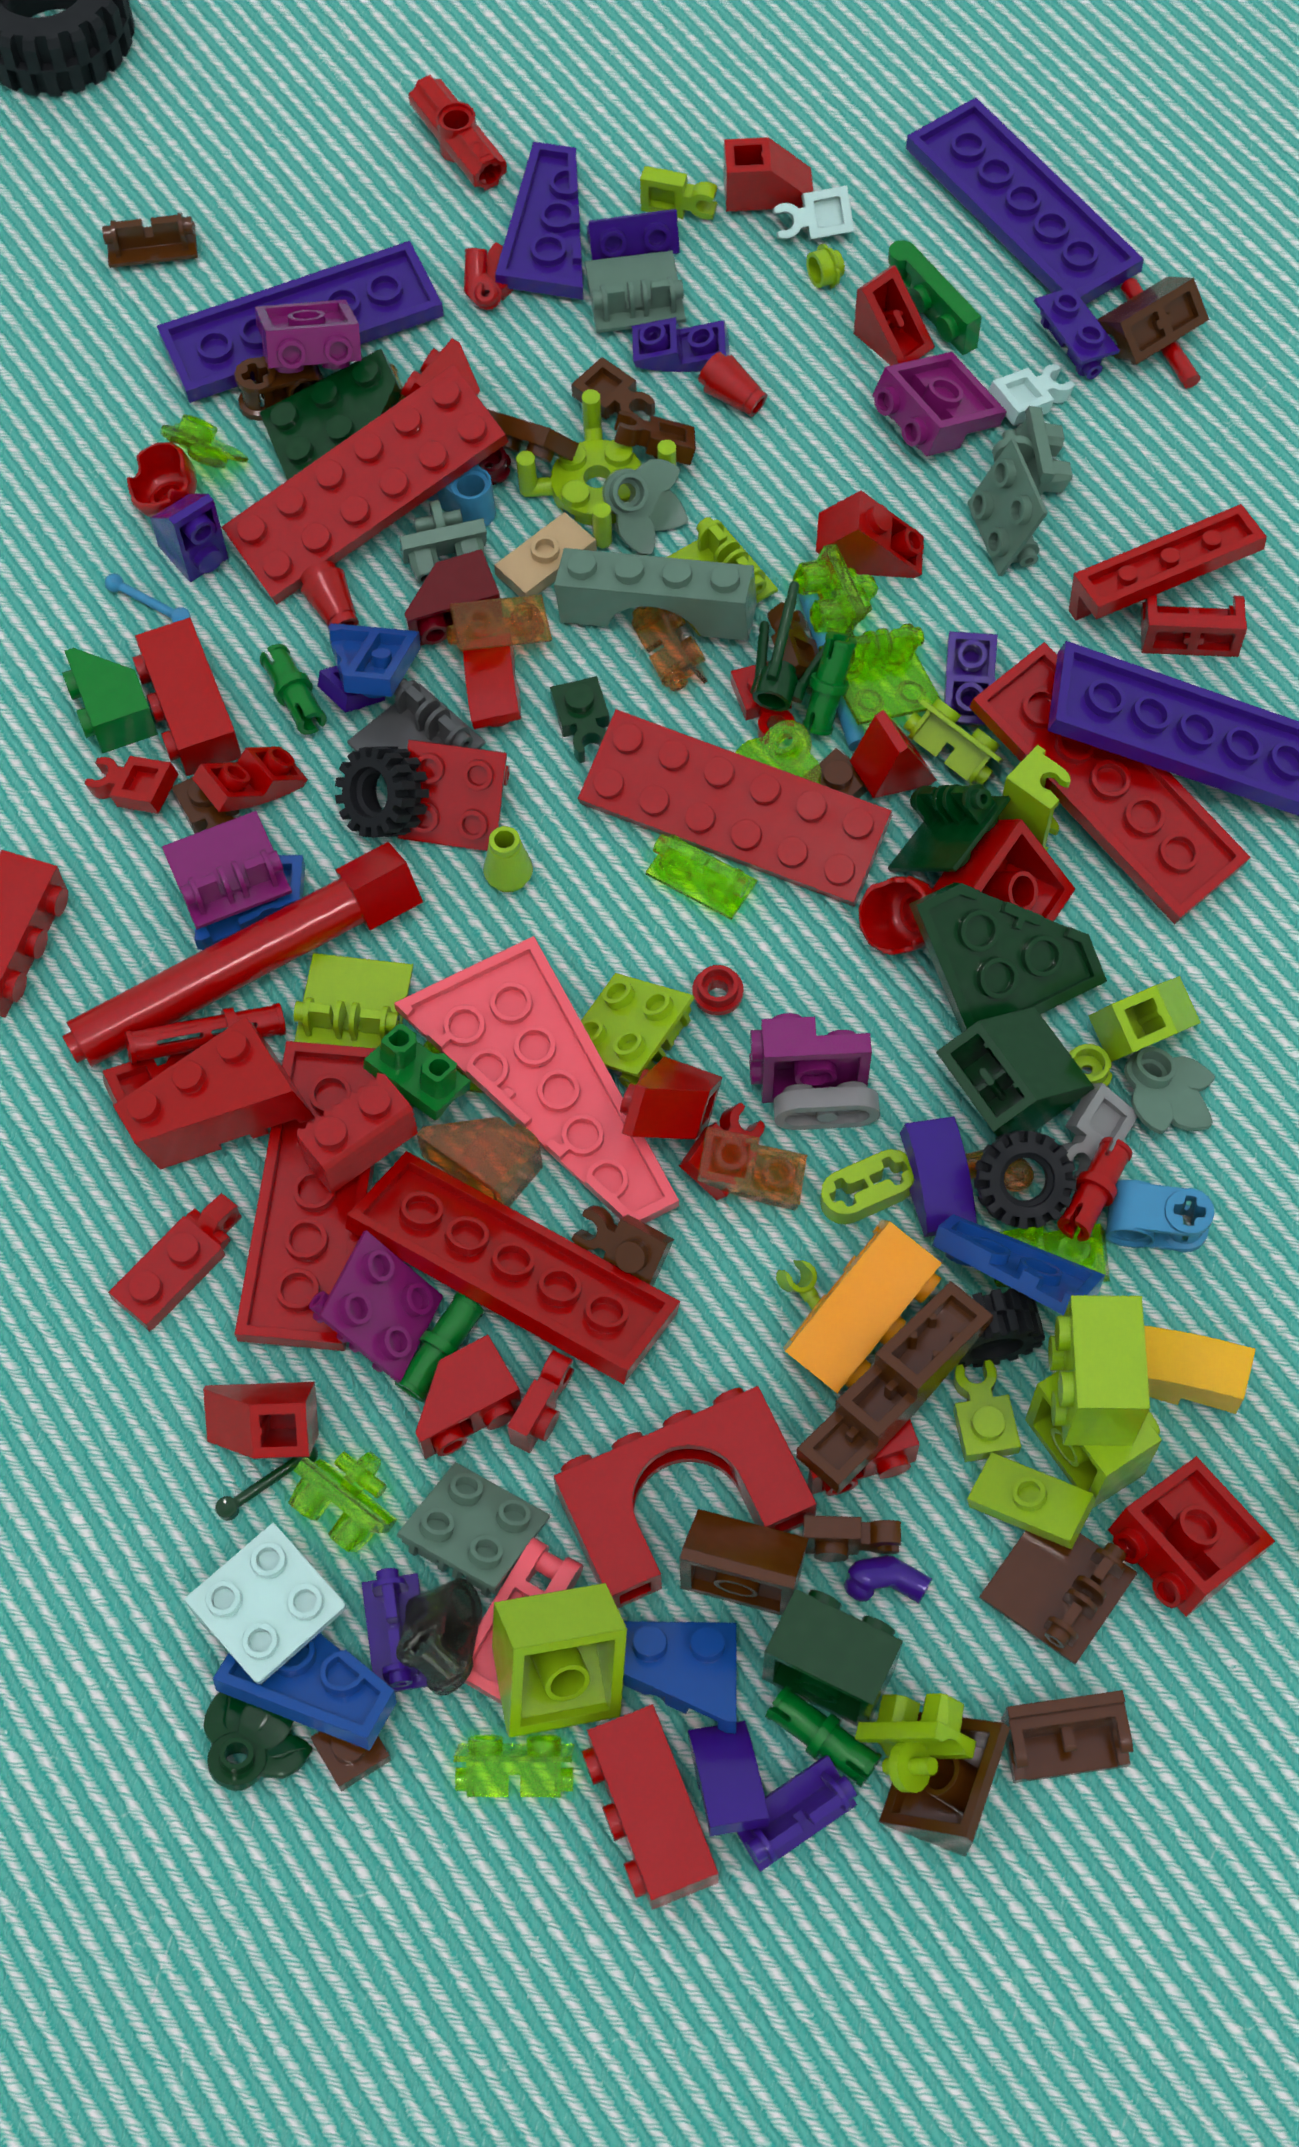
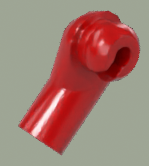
[464,248,502,310]

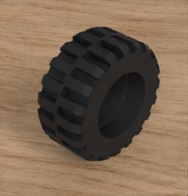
[0,0,135,97]

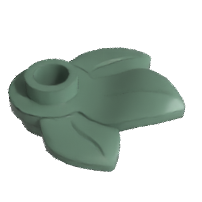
[602,459,688,555]
[1124,1047,1215,1134]

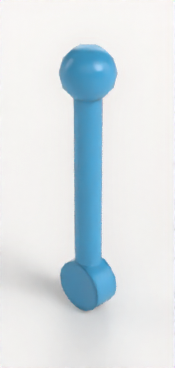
[105,573,191,623]

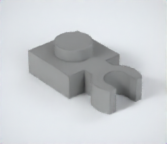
[1062,1083,1138,1180]

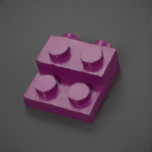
[255,299,362,373]
[872,352,1007,457]
[749,1013,872,1103]

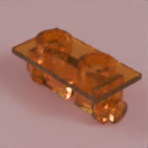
[446,594,552,651]
[631,607,708,691]

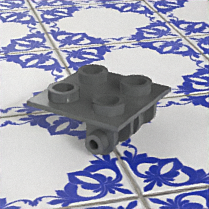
[347,679,486,751]

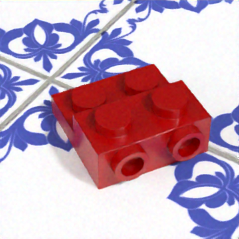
[1108,1456,1275,1617]

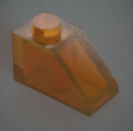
[417,1117,543,1207]

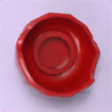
[127,442,197,517]
[858,876,933,955]

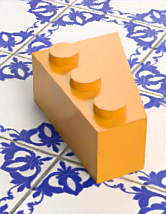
[783,1219,942,1393]

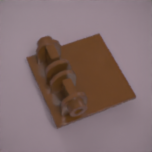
[979,1531,1138,1665]

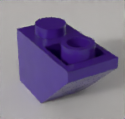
[150,494,229,582]

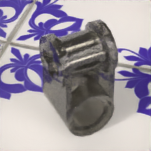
[396,1578,482,1696]

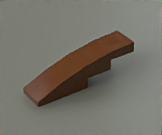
[796,1281,993,1494]

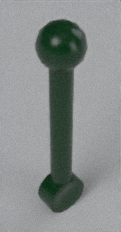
[215,1446,318,1521]

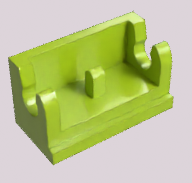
[999,745,1071,851]

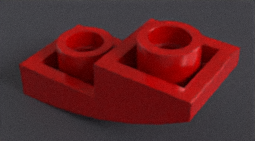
[463,633,521,729]
[192,746,308,812]

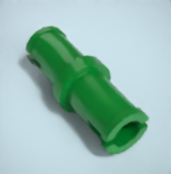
[802,632,857,736]
[259,644,327,735]
[395,1292,485,1402]
[765,1686,882,1787]

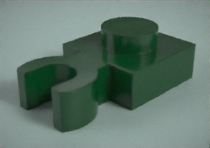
[550,676,610,763]

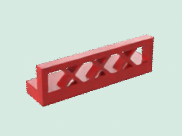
[1069,504,1267,620]

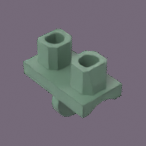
[992,406,1073,496]
[400,500,487,584]

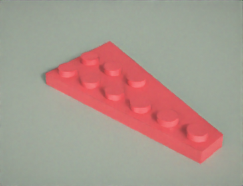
[394,936,679,1223]

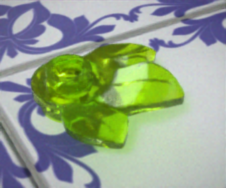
[160,414,249,469]
[735,720,821,784]

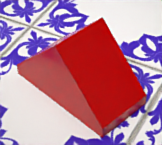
[854,265,935,365]
[850,709,937,799]

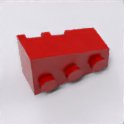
[113,1016,315,1170]

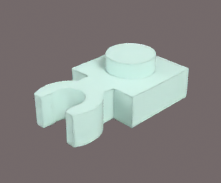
[772,185,854,241]
[988,364,1075,426]

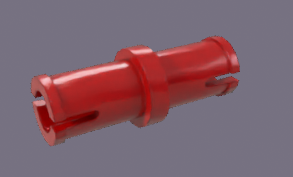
[1057,1137,1133,1241]

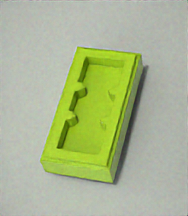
[967,1452,1096,1550]

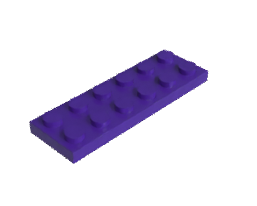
[906,97,1144,304]
[157,241,444,403]
[1047,641,1299,816]

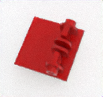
[398,739,510,851]

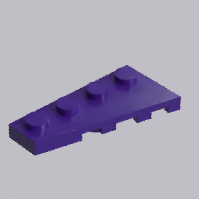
[495,141,584,300]

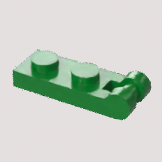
[888,240,982,355]

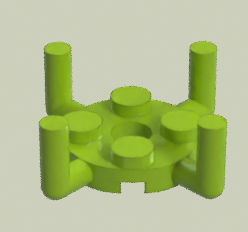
[516,389,676,549]

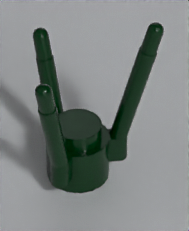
[750,581,825,711]

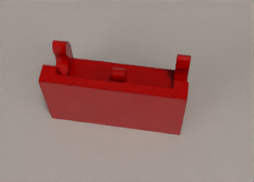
[1141,594,1247,657]

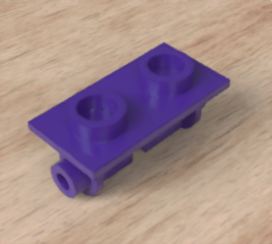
[586,209,680,260]
[1034,287,1120,379]
[361,1568,433,1692]
[736,1754,857,1872]

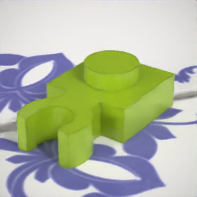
[640,166,718,220]
[953,1360,1021,1462]

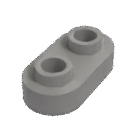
[773,1081,880,1130]

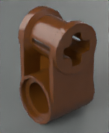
[234,356,324,421]

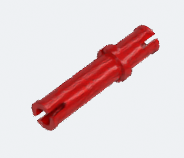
[124,1003,286,1064]

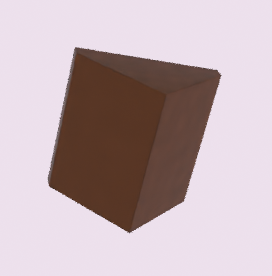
[680,1509,809,1616]
[879,1712,1010,1856]

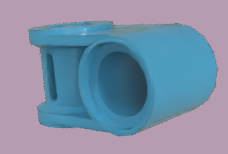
[428,464,496,527]
[1106,1180,1215,1252]

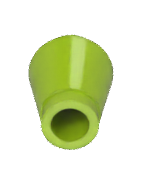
[483,826,533,892]

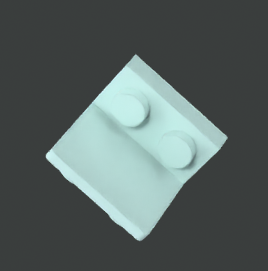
[184,1522,346,1684]

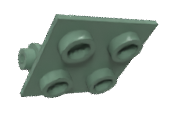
[585,250,686,333]
[967,439,1048,576]
[397,1462,550,1597]

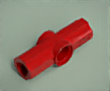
[409,75,507,191]

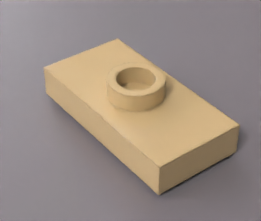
[494,512,597,603]

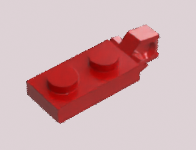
[108,1193,242,1331]

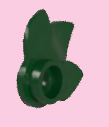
[203,1693,313,1791]

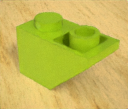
[1088,976,1201,1062]

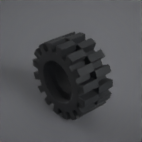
[335,746,429,838]
[974,1130,1077,1229]
[958,1288,1045,1368]

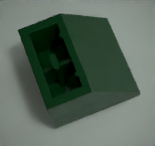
[936,1007,1095,1137]

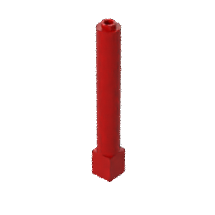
[62,842,423,1068]

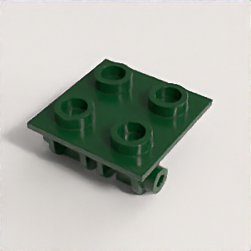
[888,784,1011,872]

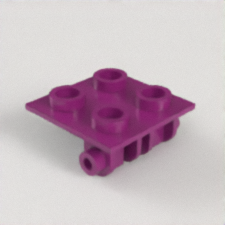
[161,811,292,930]
[309,1230,443,1383]

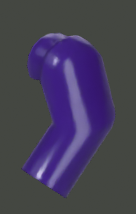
[844,1555,932,1603]

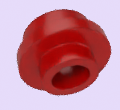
[692,965,744,1015]

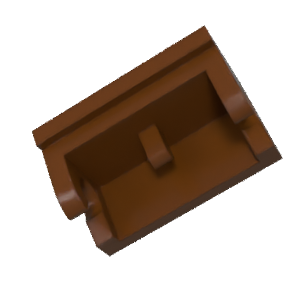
[1097,277,1209,365]
[1001,1690,1133,1783]

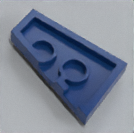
[932,1214,1105,1316]
[213,1633,397,1751]

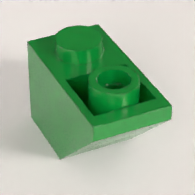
[62,648,158,754]

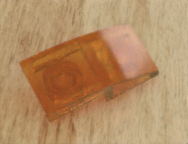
[697,1127,807,1211]

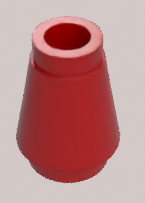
[698,352,768,417]
[300,561,359,626]

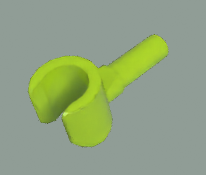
[776,1260,820,1309]

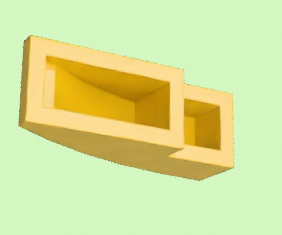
[1144,1326,1256,1414]

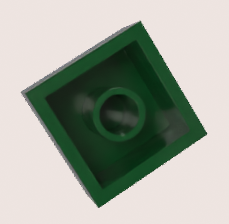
[762,1588,903,1726]

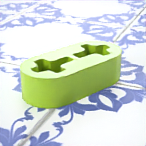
[820,1149,915,1225]

